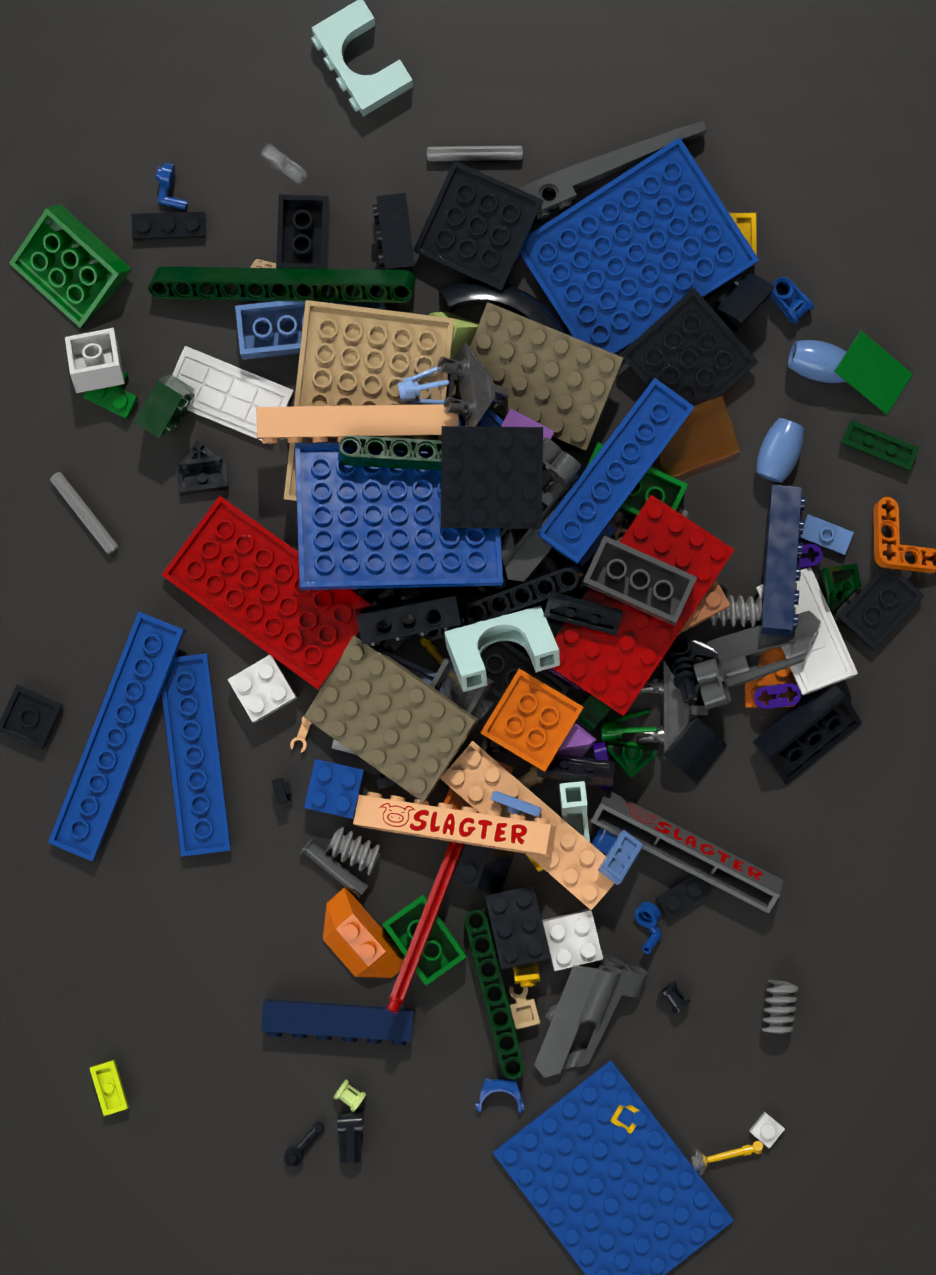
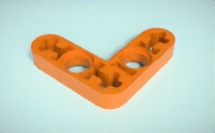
[873,497,936,573]

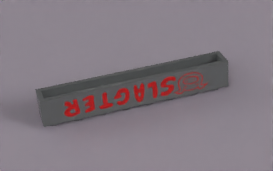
[591,789,784,914]

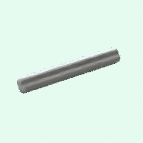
[427,146,523,161]
[50,472,118,554]

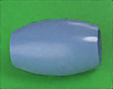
[788,340,847,383]
[756,418,804,483]

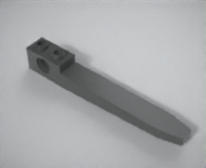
[520,121,707,220]

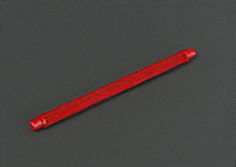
[387,842,464,1014]

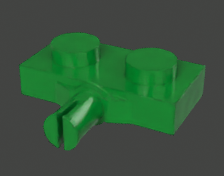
[83,371,139,419]

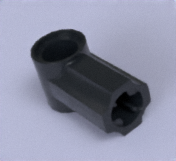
[337,1112,363,1163]

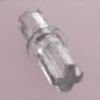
[261,143,307,183]

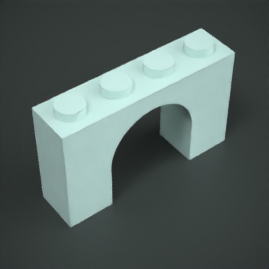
[311,0,413,117]
[444,606,560,692]

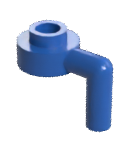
[156,163,188,210]
[634,902,662,954]

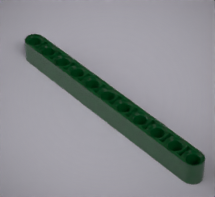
[148,267,416,303]

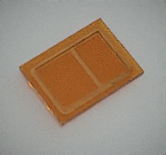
[659,396,740,476]

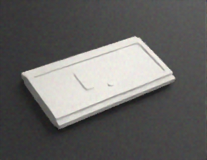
[172,346,294,445]
[756,567,858,695]

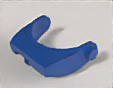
[476,1078,524,1113]

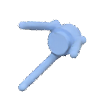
[398,367,449,405]

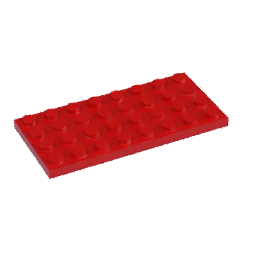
[161,495,373,690]
[551,495,735,717]

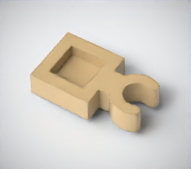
[509,986,540,1030]

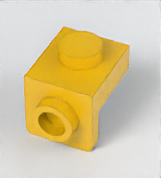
[514,965,540,987]

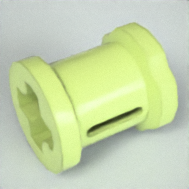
[333,1079,366,1112]

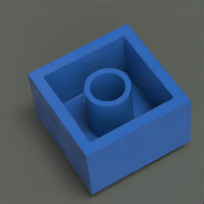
[304,759,365,819]

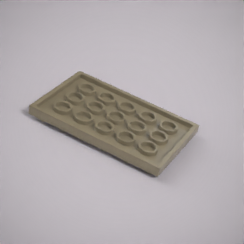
[452,302,625,450]
[304,635,478,802]

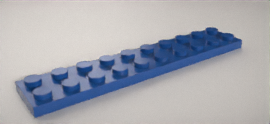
[48,612,186,861]

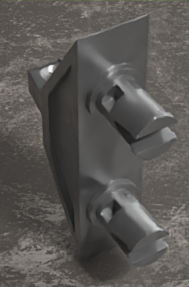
[438,342,510,426]
[638,661,708,760]

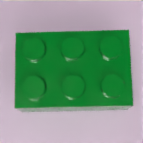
[383,894,467,986]

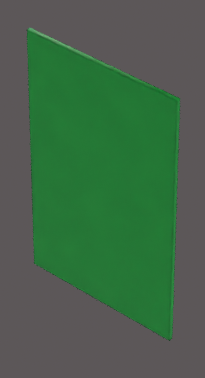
[834,331,913,415]

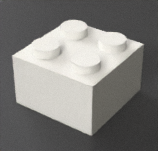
[65,328,125,393]
[228,655,298,723]
[542,909,603,971]

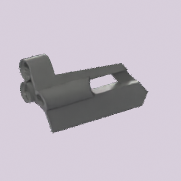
[500,437,581,582]
[694,611,821,710]
[534,955,648,1078]

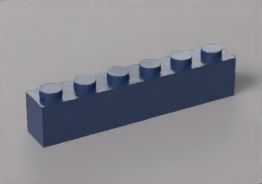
[760,485,806,637]
[261,999,414,1045]

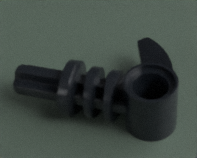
[669,636,718,705]

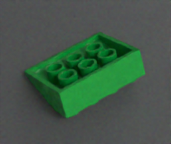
[9,204,132,328]

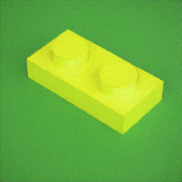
[90,1059,129,1116]

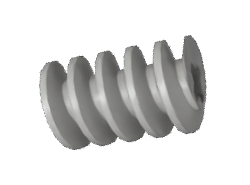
[711,595,762,628]
[325,827,380,875]
[762,980,799,1034]

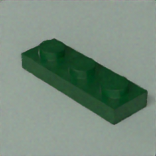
[840,420,919,471]

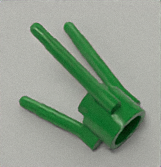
[601,709,658,749]

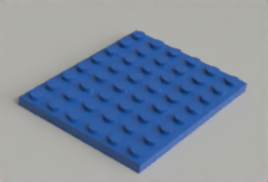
[520,137,760,354]
[295,442,503,590]
[493,1059,734,1275]

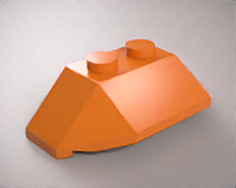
[323,887,405,978]

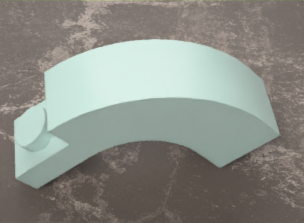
[559,781,590,842]

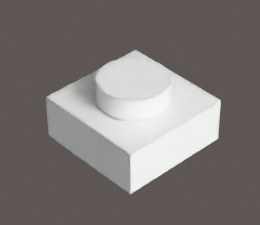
[749,1111,785,1148]

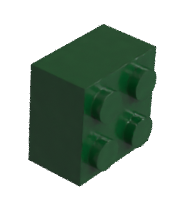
[134,374,195,438]

